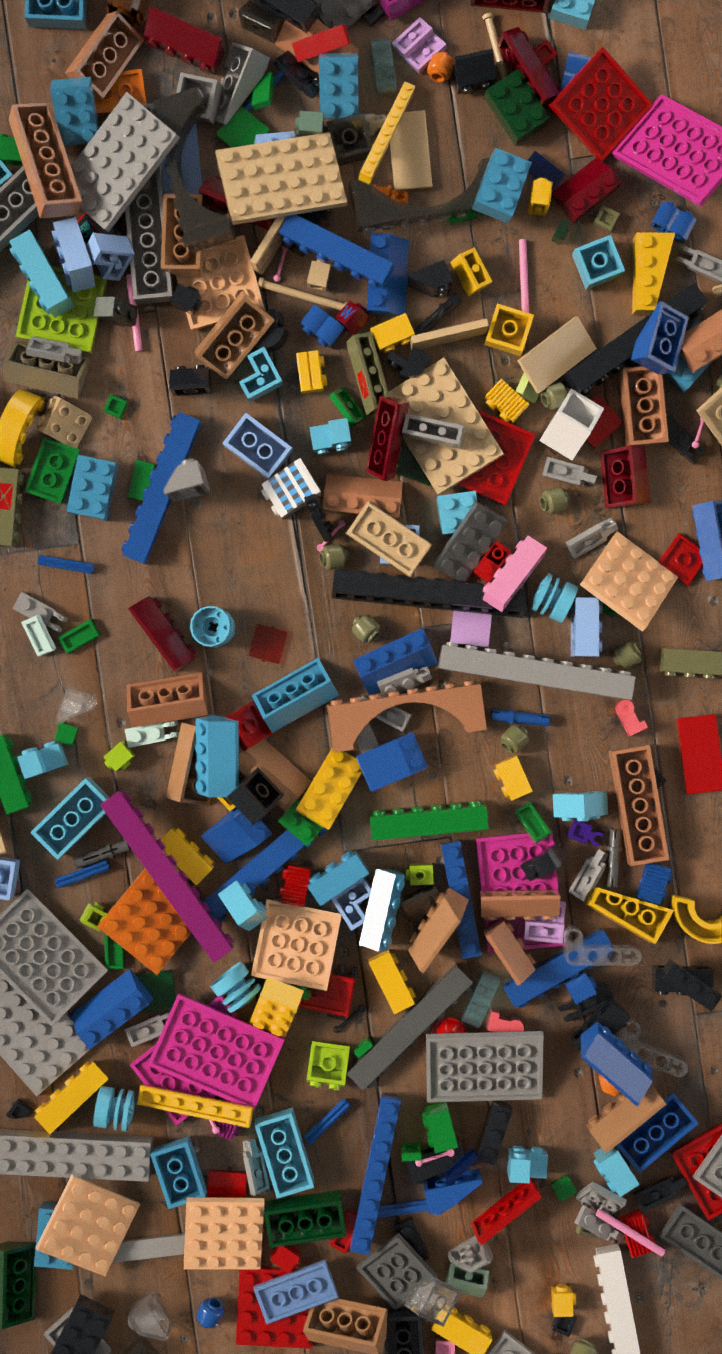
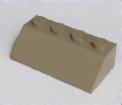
[3,341,90,399]

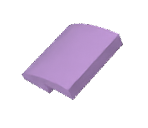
[392,17,447,74]
[450,611,492,647]
[524,902,566,944]

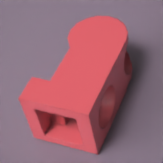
[615,700,648,736]
[486,1008,524,1032]

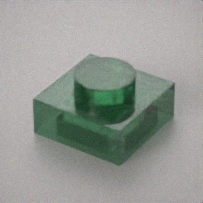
[551,219,570,244]

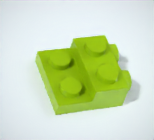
[306,1041,350,1090]

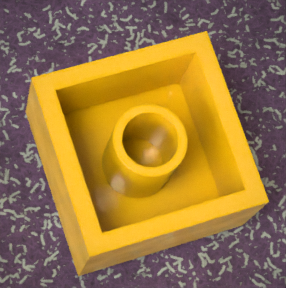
[484,303,534,356]

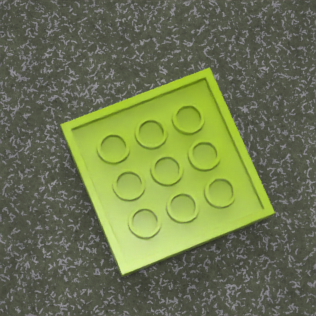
[15,266,107,354]

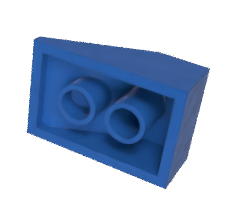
[631,301,689,375]
[356,732,428,792]
[201,807,272,864]
[423,1168,482,1215]

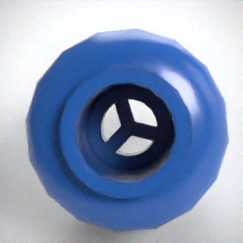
[196,1298,224,1328]

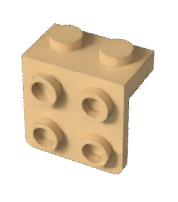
[36,396,92,448]

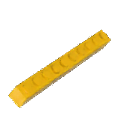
[358,82,416,184]

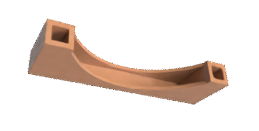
[327,680,487,752]

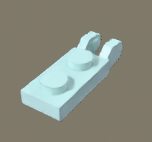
[125,720,179,748]

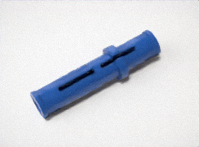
[491,709,550,727]

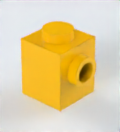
[551,1284,576,1317]

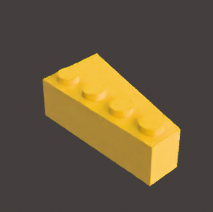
[632,233,675,315]
[584,887,674,944]
[34,1061,109,1134]

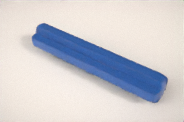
[38,555,95,574]
[55,860,111,888]
[304,1098,350,1144]
[377,1199,428,1219]

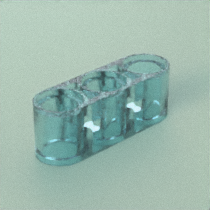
[370,36,397,95]
[461,970,501,1028]

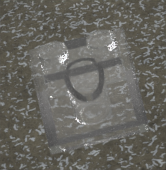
[54,687,97,724]
[405,1278,461,1327]
[128,1291,173,1341]

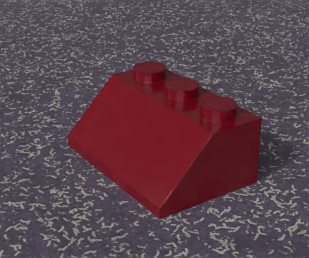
[551,158,622,224]
[600,445,650,509]

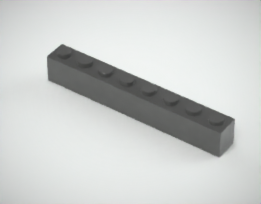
[347,963,473,1090]

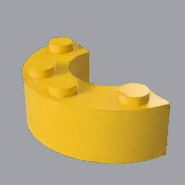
[0,389,45,468]
[671,894,722,944]

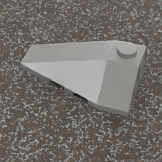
[215,42,270,125]
[448,1236,494,1273]

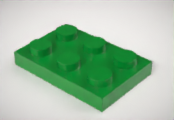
[25,437,81,505]

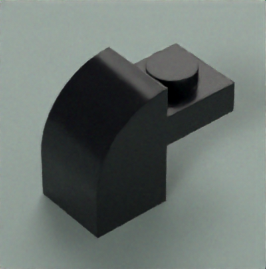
[254,309,289,352]
[387,347,432,380]
[520,842,568,882]

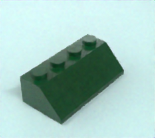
[264,1190,347,1248]
[0,1241,36,1330]

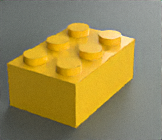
[249,977,304,1038]

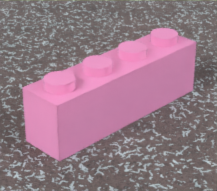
[483,536,547,612]

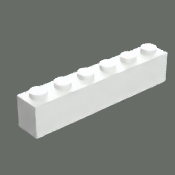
[593,1244,640,1354]

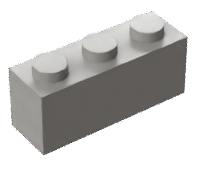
[402,414,465,449]

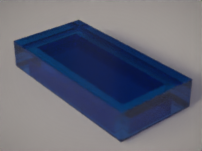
[527,151,565,191]
[445,1149,479,1186]

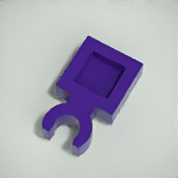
[567,819,604,846]

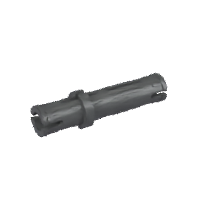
[606,828,622,887]
[72,841,131,869]

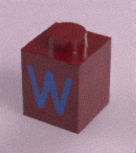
[334,301,369,335]

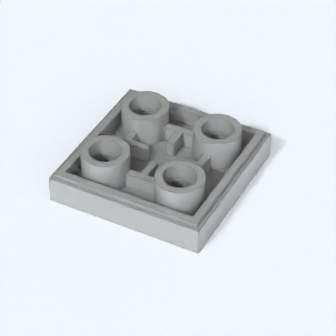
[576,1182,627,1215]

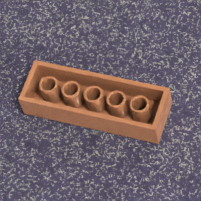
[8,102,82,218]
[608,744,669,866]

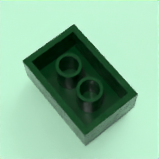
[484,69,550,146]

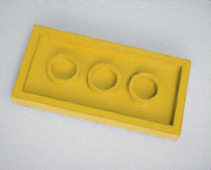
[295,748,362,830]

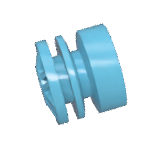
[531,573,578,623]
[190,606,236,648]
[210,961,262,1013]
[93,1086,135,1132]

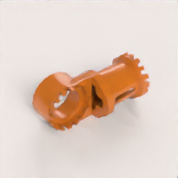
[370,184,408,209]

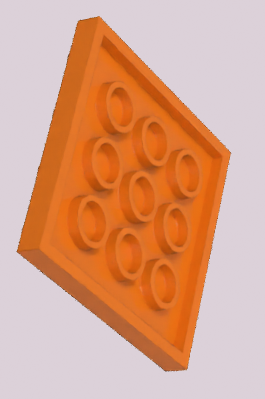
[97,868,192,975]

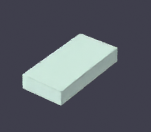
[21,614,56,657]

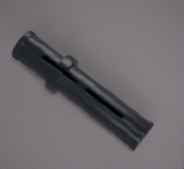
[413,292,463,335]

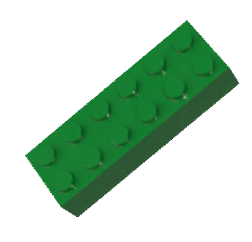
[370,800,489,841]

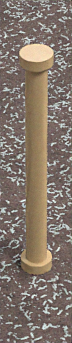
[482,13,508,80]
[258,277,348,310]

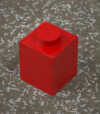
[270,1245,301,1274]

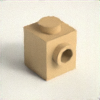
[307,259,331,292]

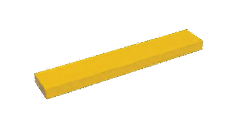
[137,1084,254,1128]

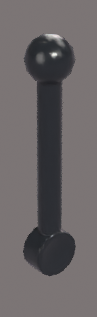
[333,1004,366,1033]

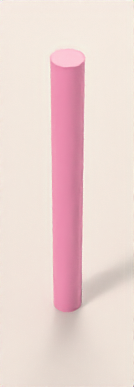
[519,239,529,313]
[126,274,143,352]
[595,1208,665,1257]

